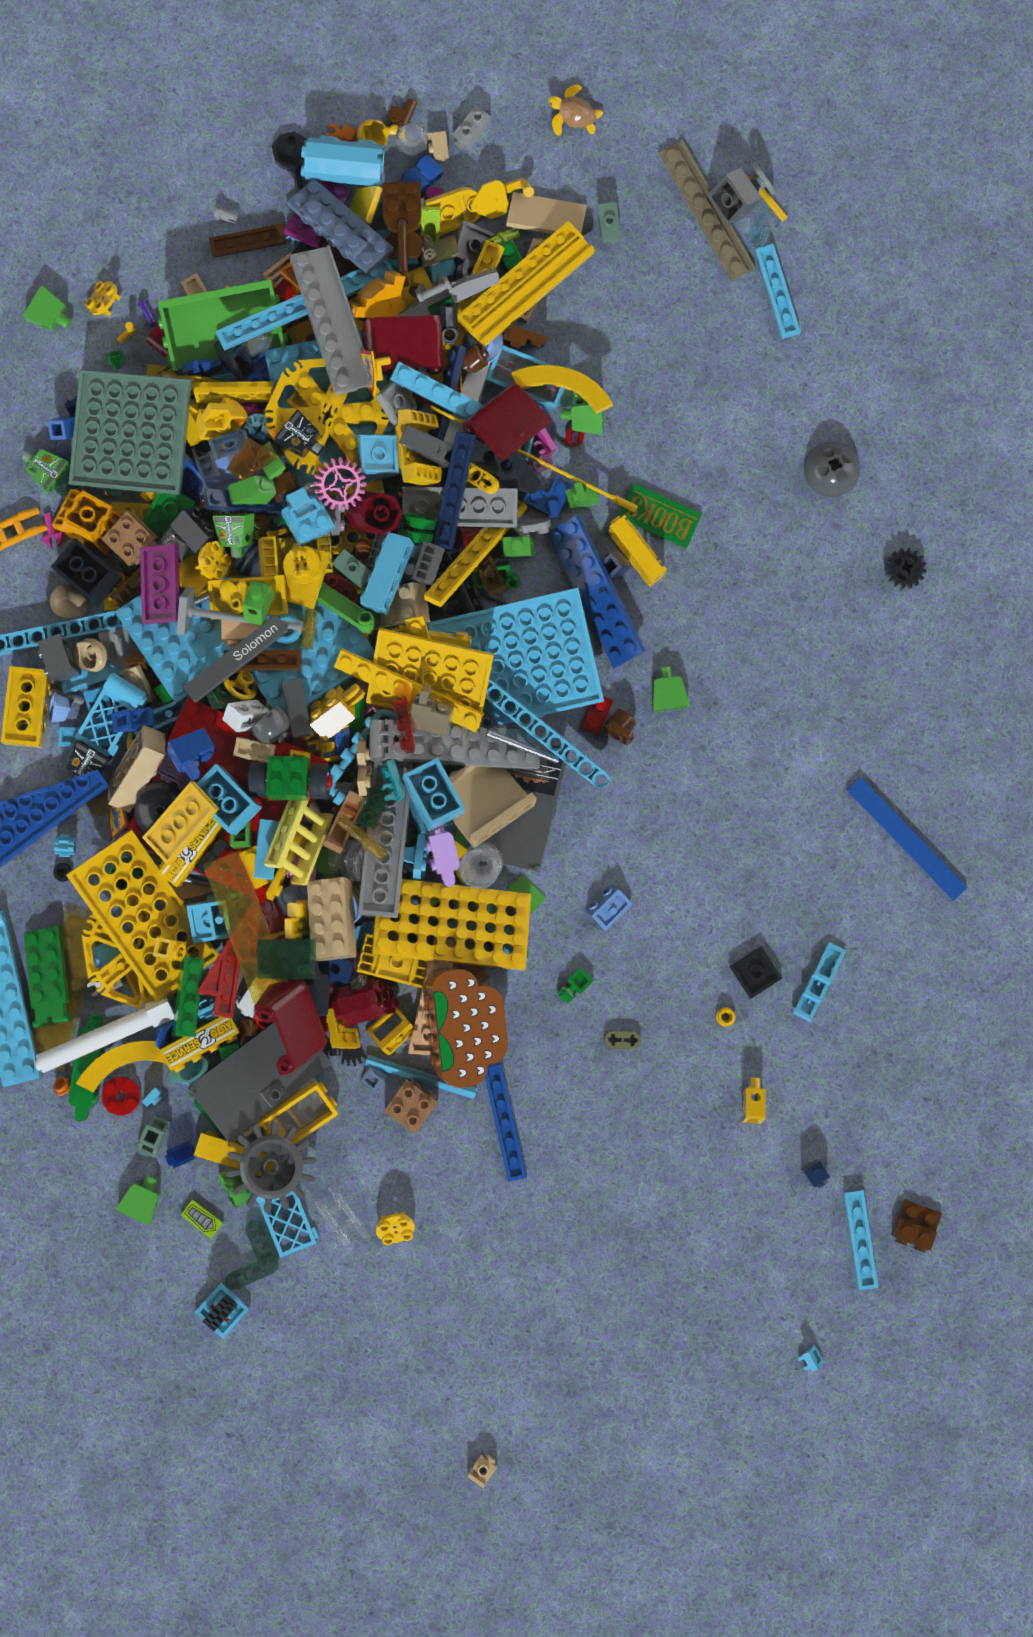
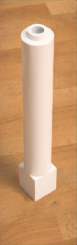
[34,996,174,1073]

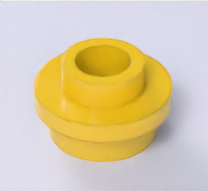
[716,1007,735,1027]

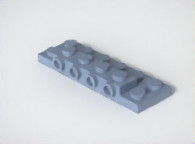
[287,179,394,275]

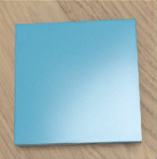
[358,435,399,475]

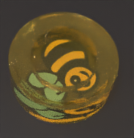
[89,797,109,817]

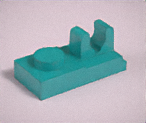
[381,759,405,802]

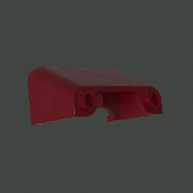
[361,315,443,375]
[254,980,327,1075]

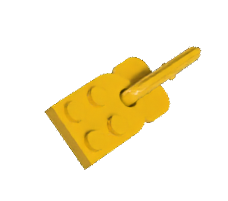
[424,178,534,236]

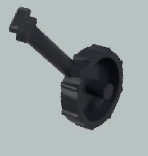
[272,131,307,192]

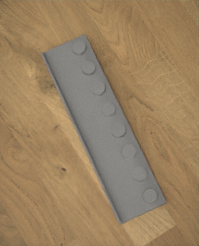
[290,245,371,396]

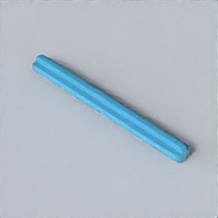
[365,1055,477,1099]

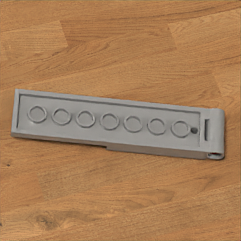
[369,719,540,770]
[358,761,414,918]

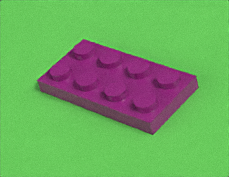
[284,181,352,249]
[140,544,179,625]

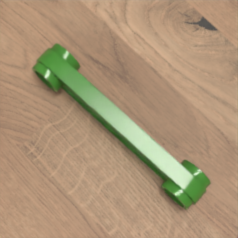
[317,582,375,633]

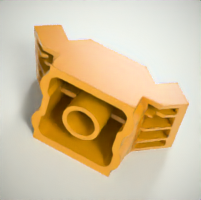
[348,270,407,318]
[52,489,122,556]

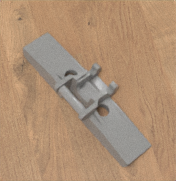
[397,266,499,316]

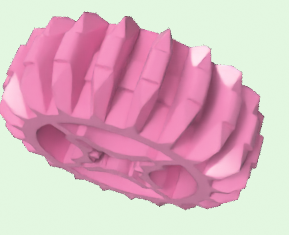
[313,457,366,511]

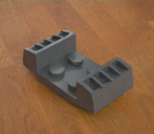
[366,533,445,586]

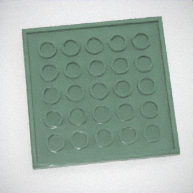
[69,369,192,495]

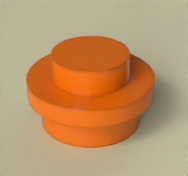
[53,1077,71,1096]

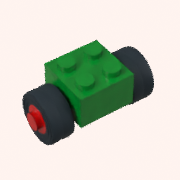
[247,756,333,801]

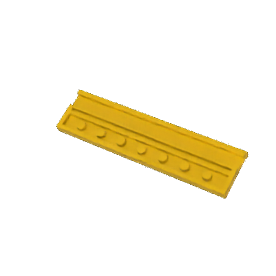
[457,221,595,347]

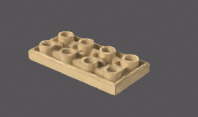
[506,192,587,234]

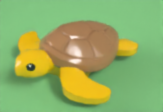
[548,85,603,136]

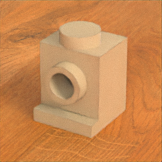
[427,131,449,163]
[467,1454,497,1488]

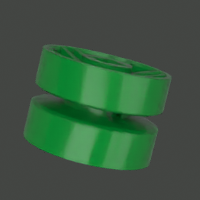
[398,513,437,544]

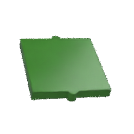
[506,875,546,914]

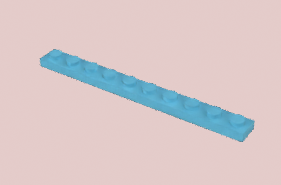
[216,259,393,351]

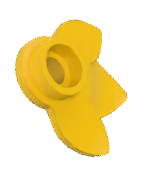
[214,580,249,614]

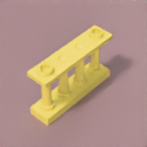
[263,797,334,885]

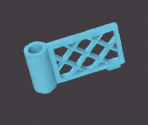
[75,672,148,757]
[256,1174,319,1258]

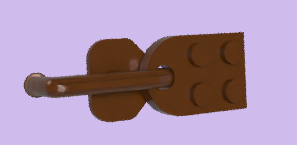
[382,181,422,287]

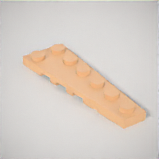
[408,938,454,1055]

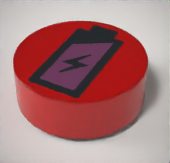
[565,427,584,447]

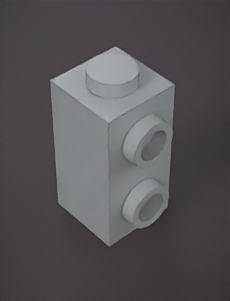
[453,105,491,151]

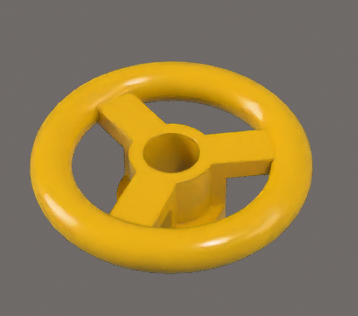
[223,671,258,700]

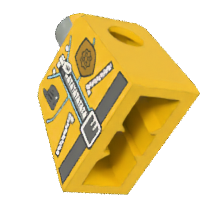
[742,1078,766,1124]

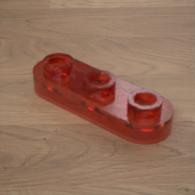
[393,696,415,754]

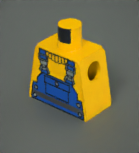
[306,724,351,761]

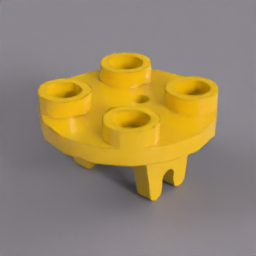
[85,281,121,317]
[195,541,231,580]
[283,546,321,585]
[376,1211,415,1245]

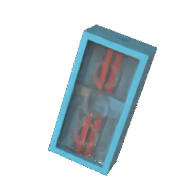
[486,345,565,410]

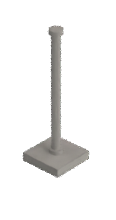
[177,586,303,635]

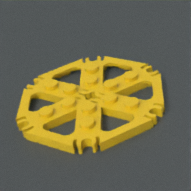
[265,358,389,475]
[81,886,198,1009]

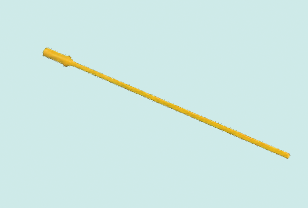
[430,405,638,513]

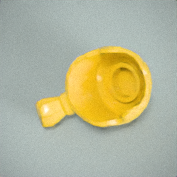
[357,119,399,146]

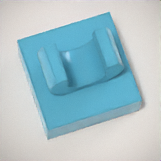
[798,1345,824,1372]

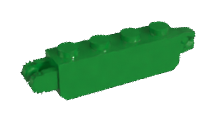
[68,1014,106,1122]

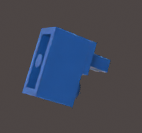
[167,728,215,781]

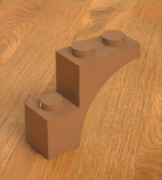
[323,779,371,854]

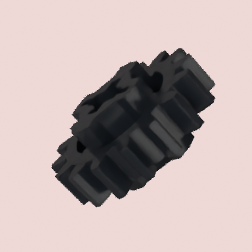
[885,548,927,590]

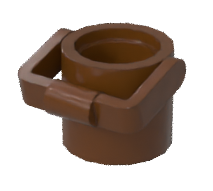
[603,708,636,745]

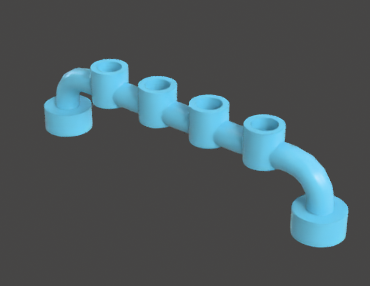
[330,709,403,806]

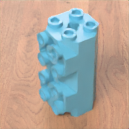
[301,135,384,187]

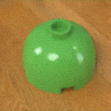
[218,1168,252,1208]

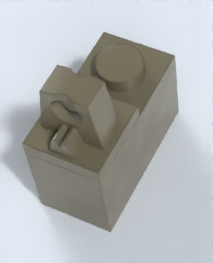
[409,685,454,736]

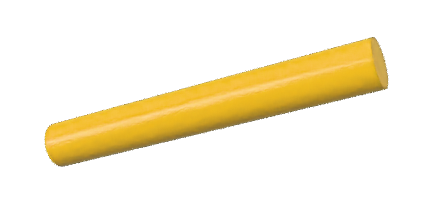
[748,174,788,222]

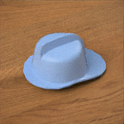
[47,691,72,723]

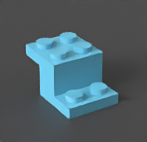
[187,891,249,943]

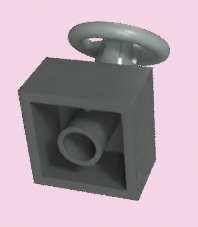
[707,163,776,226]

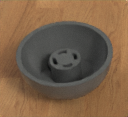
[804,442,860,497]

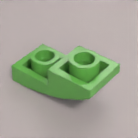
[255,441,286,480]

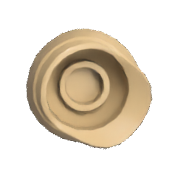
[50,584,89,619]
[74,638,107,672]

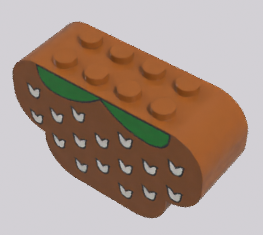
[423,967,508,1088]

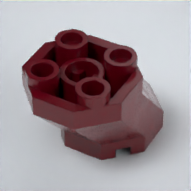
[345,491,403,535]
[331,977,400,1027]

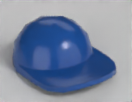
[156,1019,174,1049]

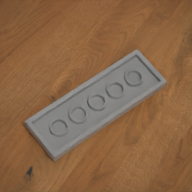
[403,486,518,528]

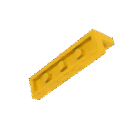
[194,381,274,403]

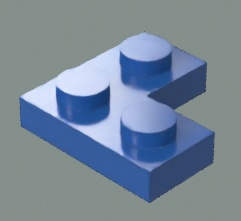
[522,476,573,519]

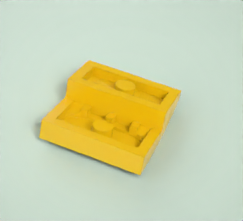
[179,553,223,598]

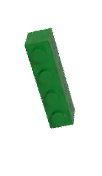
[172,957,204,1038]

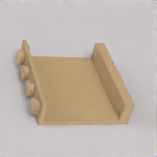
[448,766,537,848]

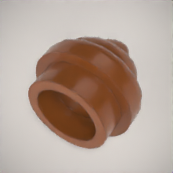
[353,538,372,559]

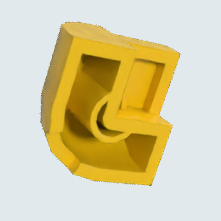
[196,397,248,440]

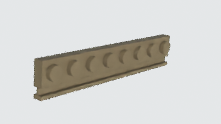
[659,140,756,282]

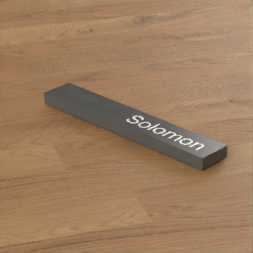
[183,615,289,703]

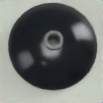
[134,781,183,833]

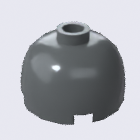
[251,706,290,744]

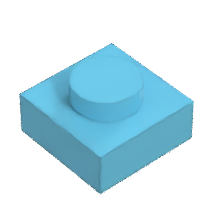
[142,1087,163,1107]

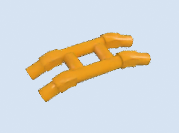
[0,507,47,551]

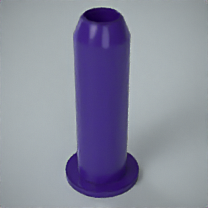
[137,300,157,327]

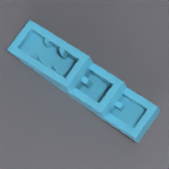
[793,942,846,1022]

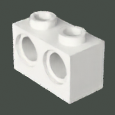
[222,700,271,732]

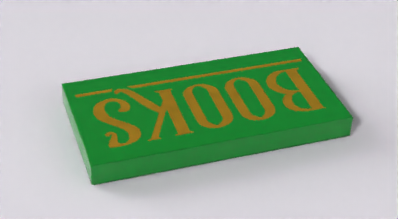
[618,483,702,549]

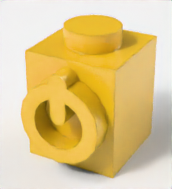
[153,936,187,962]

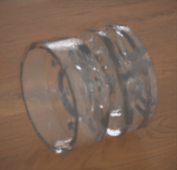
[328,839,366,882]
[459,842,504,889]

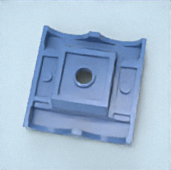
[192,425,270,490]

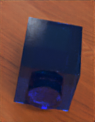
[165,1140,197,1169]

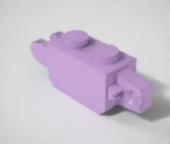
[425,825,460,887]

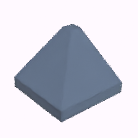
[360,1066,389,1092]

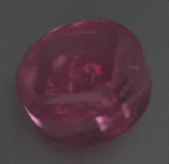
[533,455,553,472]

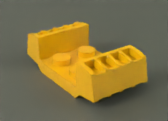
[395,409,442,487]
[258,533,334,577]
[355,933,429,988]

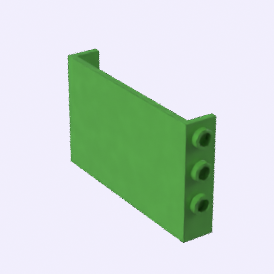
[158,279,289,371]

